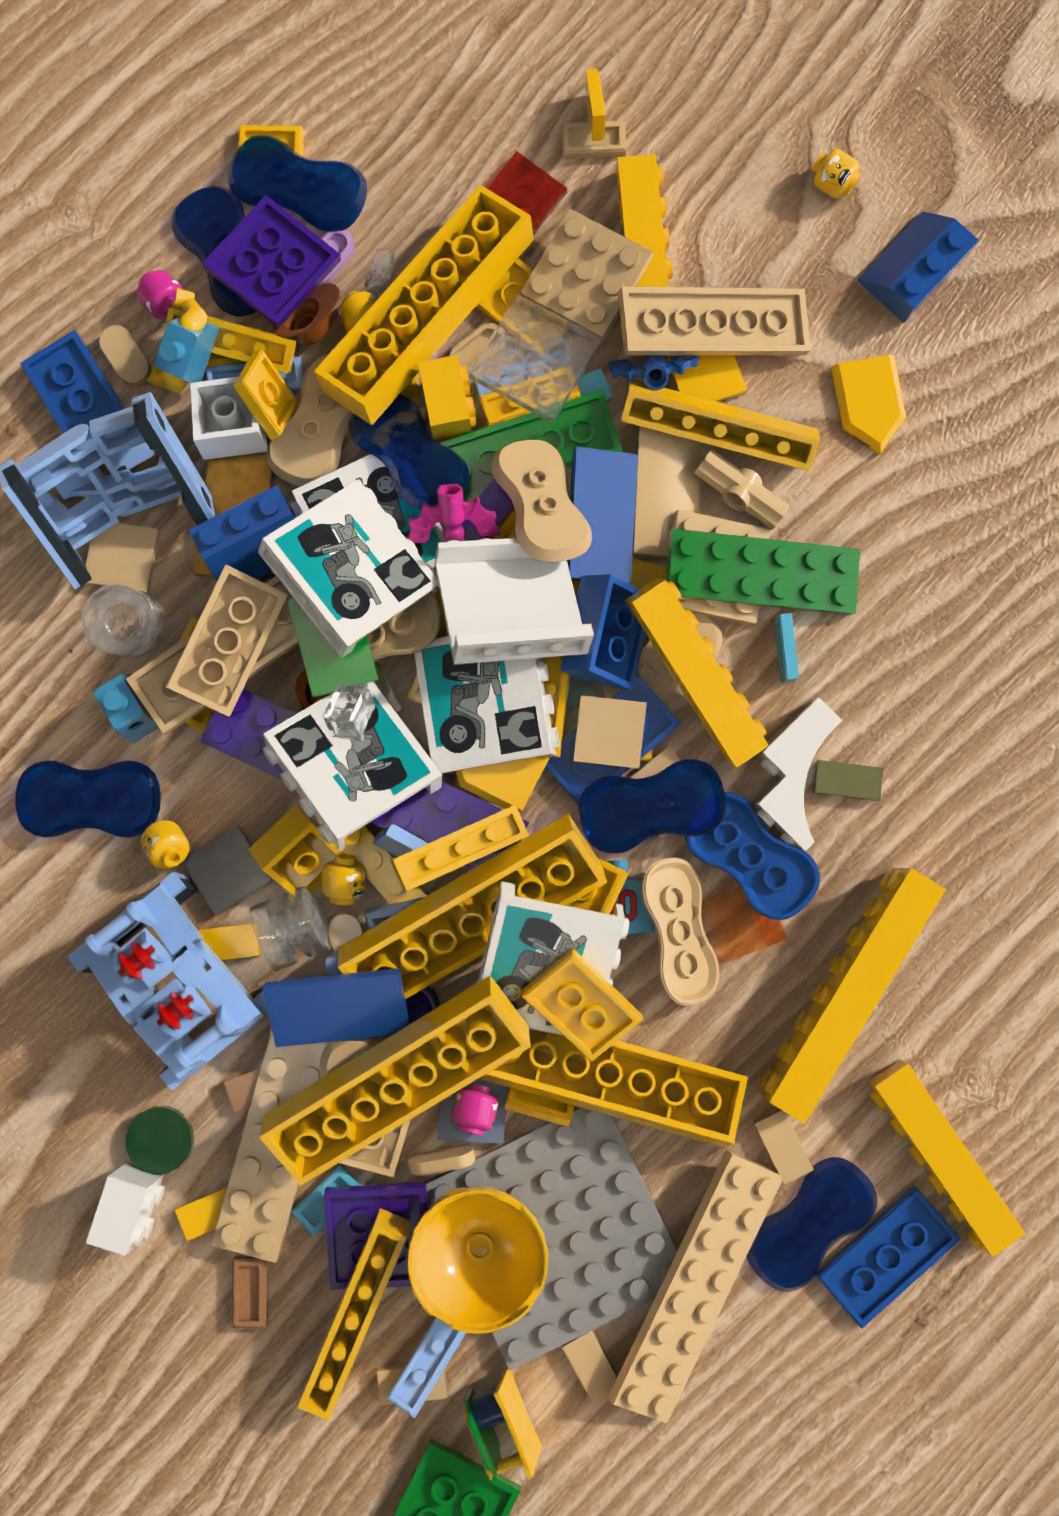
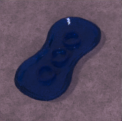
[228,135,367,232]
[171,185,257,317]
[348,394,469,509]
[579,759,726,854]
[15,760,161,838]
[746,1157,878,1292]

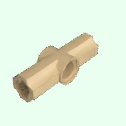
[694,449,790,530]

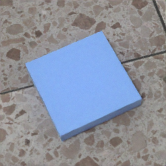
[372,824,428,857]

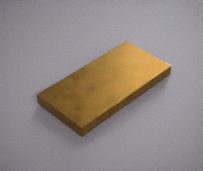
[193,453,274,581]

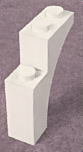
[754,697,842,851]

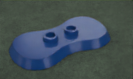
[684,792,820,920]

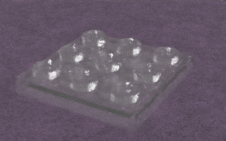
[468,295,602,423]

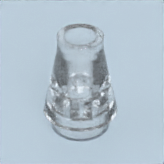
[365,248,395,300]

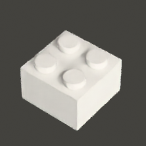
[190,376,268,460]
[86,1163,165,1256]

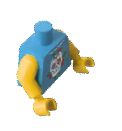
[146,288,220,393]

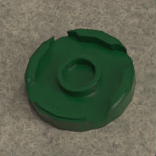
[126,1106,194,1175]

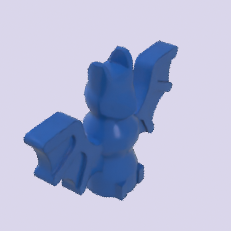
[608,355,700,390]

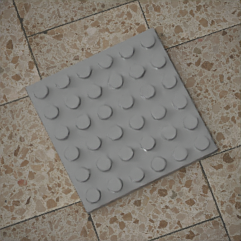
[425,1107,677,1371]

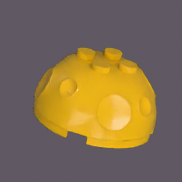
[408,1187,548,1334]

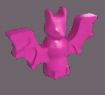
[407,483,501,543]

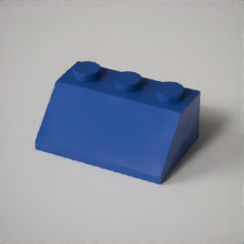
[857,211,979,323]
[188,485,295,581]
[560,574,645,691]

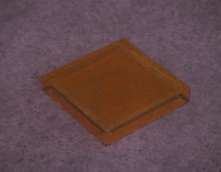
[702,886,787,963]

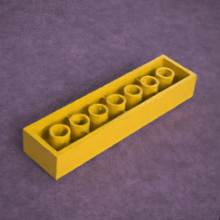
[314,185,534,425]
[338,814,608,999]
[759,868,946,1124]
[259,975,530,1186]
[478,1029,748,1148]

